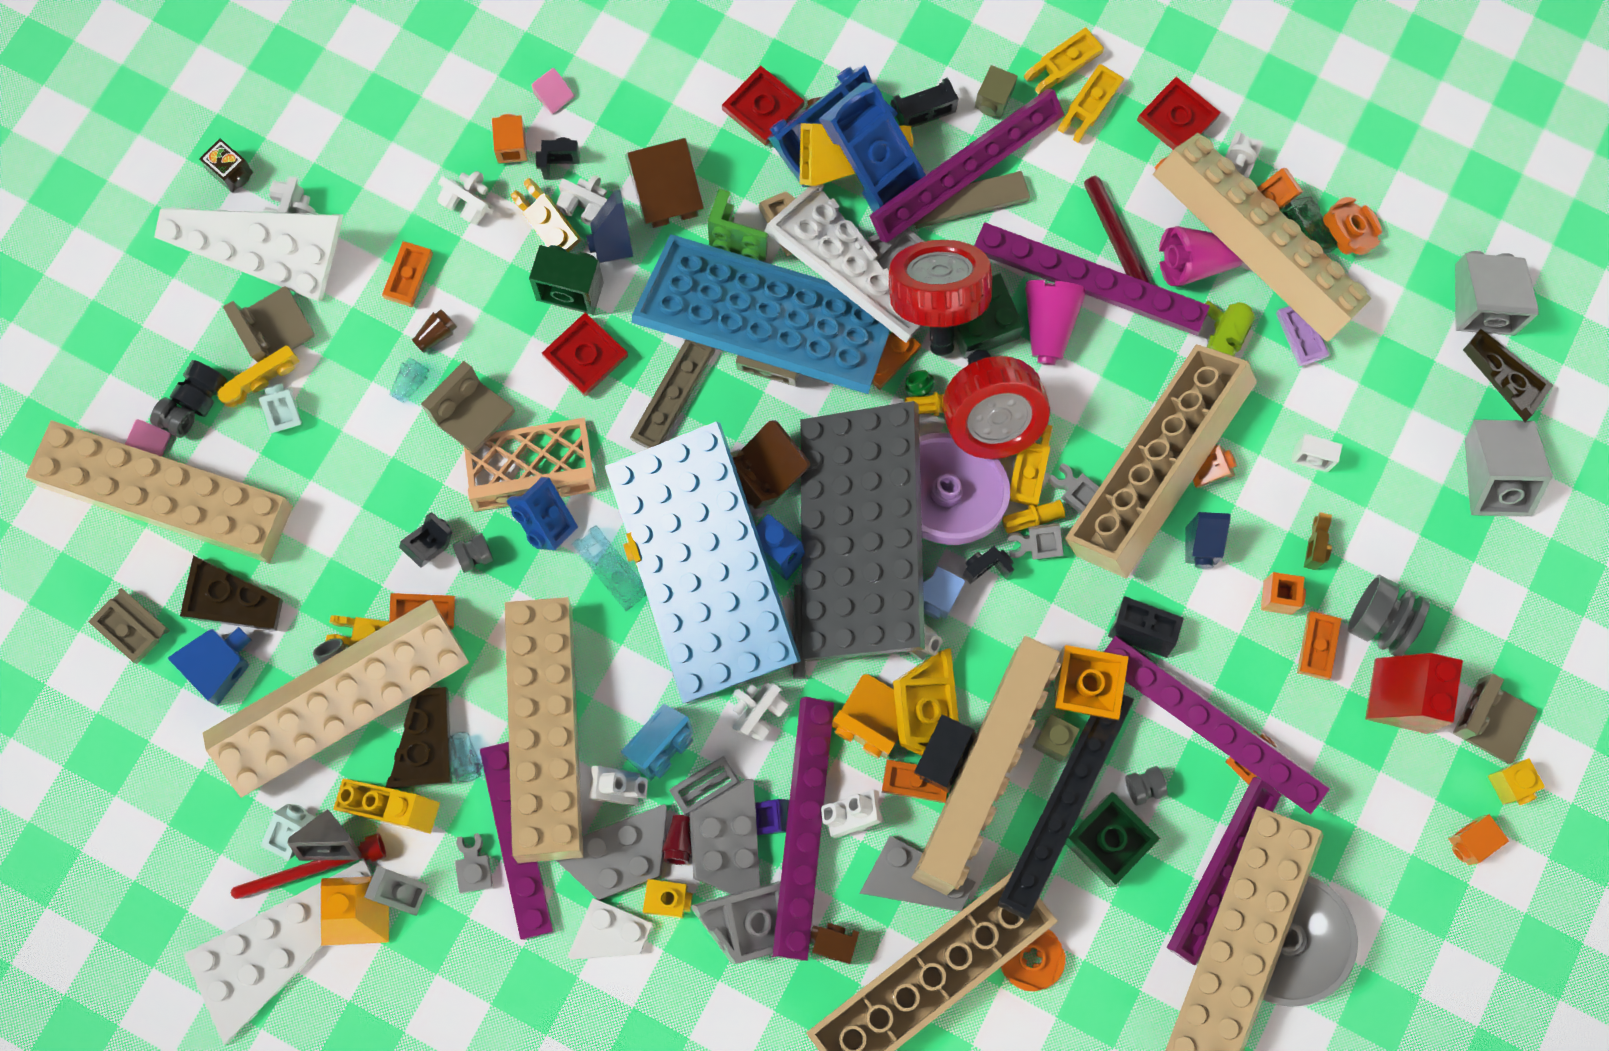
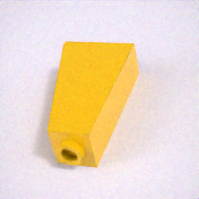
[799,123,914,186]

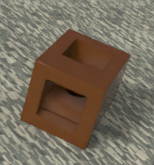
[809,923,860,965]

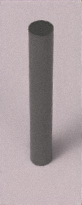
[793,585,806,679]

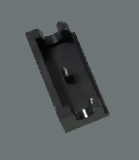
[890,77,959,128]
[1108,596,1184,658]
[914,715,976,793]

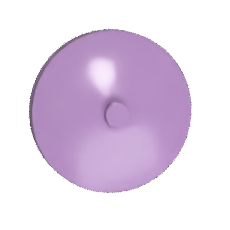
[919,433,1010,545]

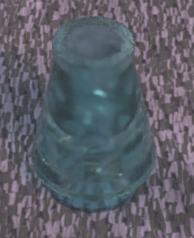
[389,357,430,404]
[450,732,483,782]

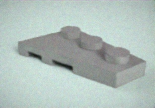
[859,836,976,912]

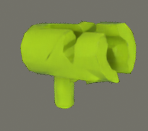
[1205,301,1255,357]

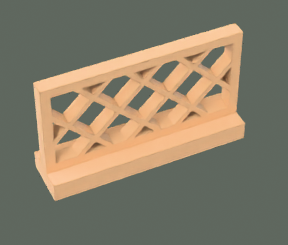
[464,417,597,512]

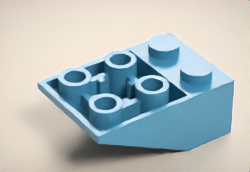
[621,703,693,781]

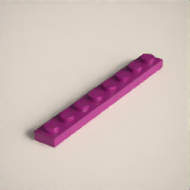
[869,89,1064,243]
[974,222,1210,336]
[1104,635,1331,815]
[772,696,834,961]

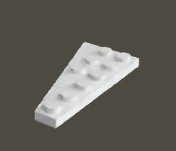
[764,184,922,343]
[154,207,344,301]
[183,860,373,1045]

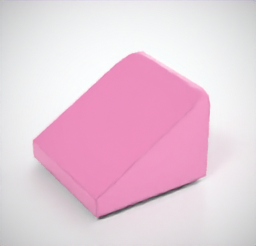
[531,68,575,114]
[125,419,171,456]

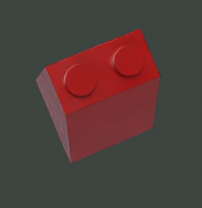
[1365,653,1463,734]

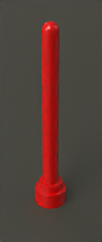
[230,833,386,899]

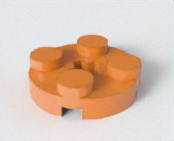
[1323,197,1382,255]
[1001,929,1066,992]

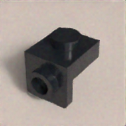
[536,137,580,179]
[399,512,453,568]
[963,545,1014,585]

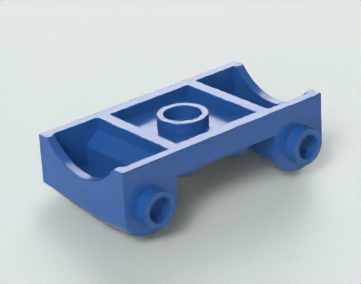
[768,65,898,187]
[819,82,926,212]

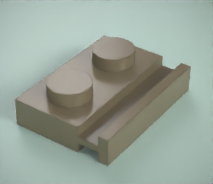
[88,588,170,664]

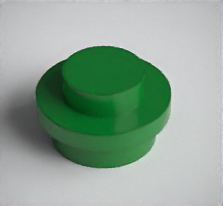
[905,370,935,396]

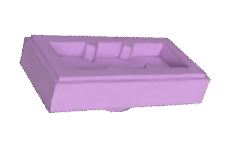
[1276,306,1329,367]

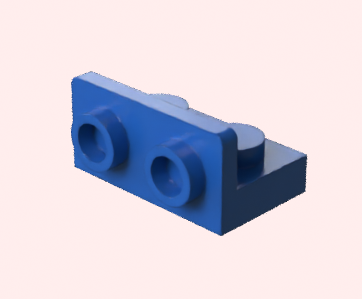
[507,477,578,550]

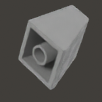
[1455,251,1539,336]
[1465,419,1553,516]

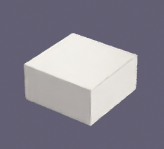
[1291,433,1343,473]

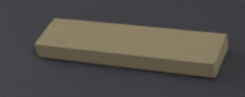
[914,171,1030,229]
[630,339,715,449]

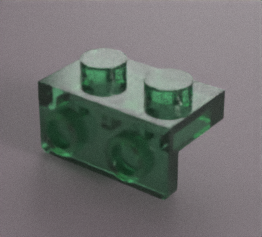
[1280,196,1338,254]

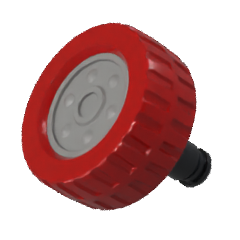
[889,240,992,356]
[942,350,1050,459]

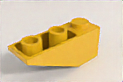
[333,778,440,834]

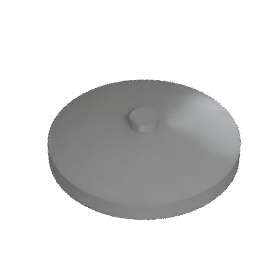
[1263,876,1358,1007]

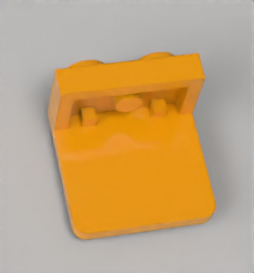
[832,674,899,759]

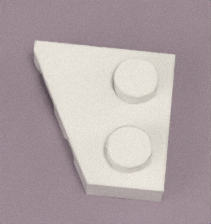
[567,898,653,960]

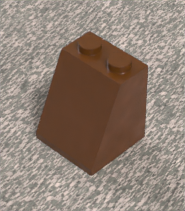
[625,138,704,228]

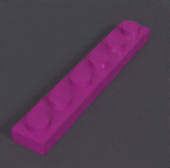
[479,742,554,940]
[1166,777,1281,966]

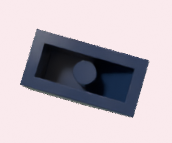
[586,190,634,263]
[1185,512,1231,569]

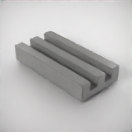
[669,756,740,816]

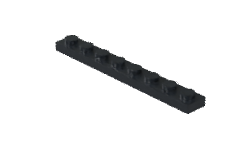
[998,694,1134,921]

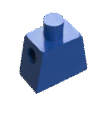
[756,514,805,581]
[167,627,252,706]

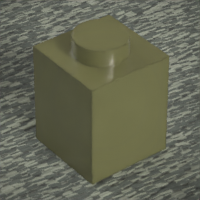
[974,65,1018,118]
[1032,714,1080,762]

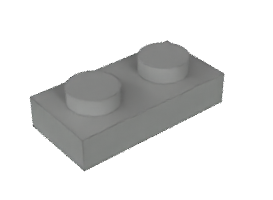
[364,865,429,916]

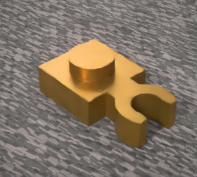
[1304,512,1332,570]

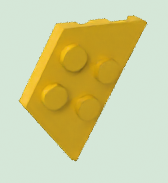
[893,648,962,770]

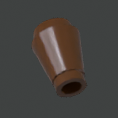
[411,309,458,353]

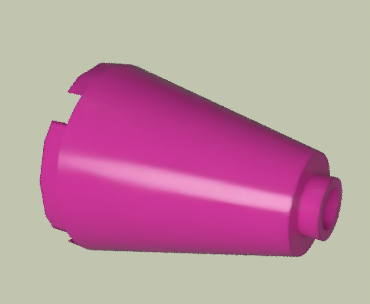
[1159,226,1243,287]
[1025,280,1086,365]

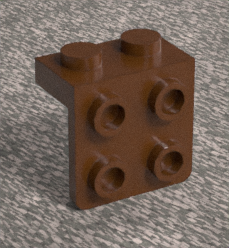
[731,420,810,509]

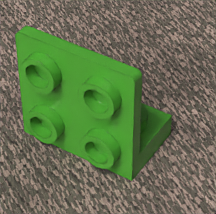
[708,189,768,261]

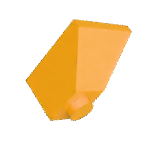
[1055,645,1128,720]
[321,876,389,946]

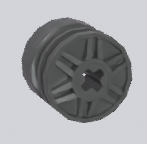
[1347,574,1430,656]

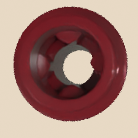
[661,815,692,865]

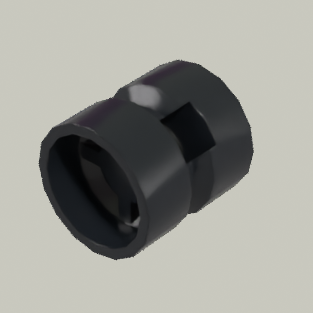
[169,360,228,417]

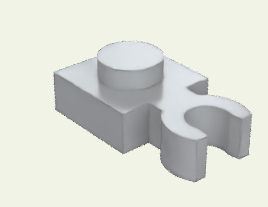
[1048,463,1099,515]
[1007,523,1064,560]
[455,833,493,894]

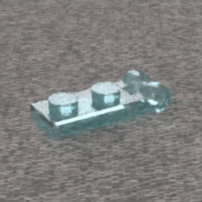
[571,525,647,612]

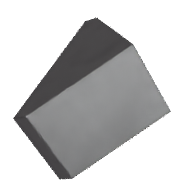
[287,809,361,861]

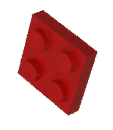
[722,65,804,146]
[1137,76,1221,150]
[541,312,628,397]

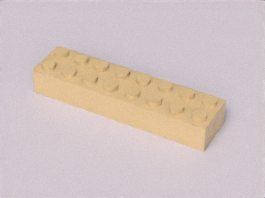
[1152,133,1372,342]
[1065,344,1257,579]
[25,420,293,564]
[505,597,583,863]
[202,599,469,798]
[911,635,1061,896]
[1165,806,1324,1051]
[806,870,1058,1051]

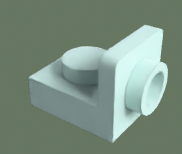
[259,383,302,433]
[260,803,315,861]

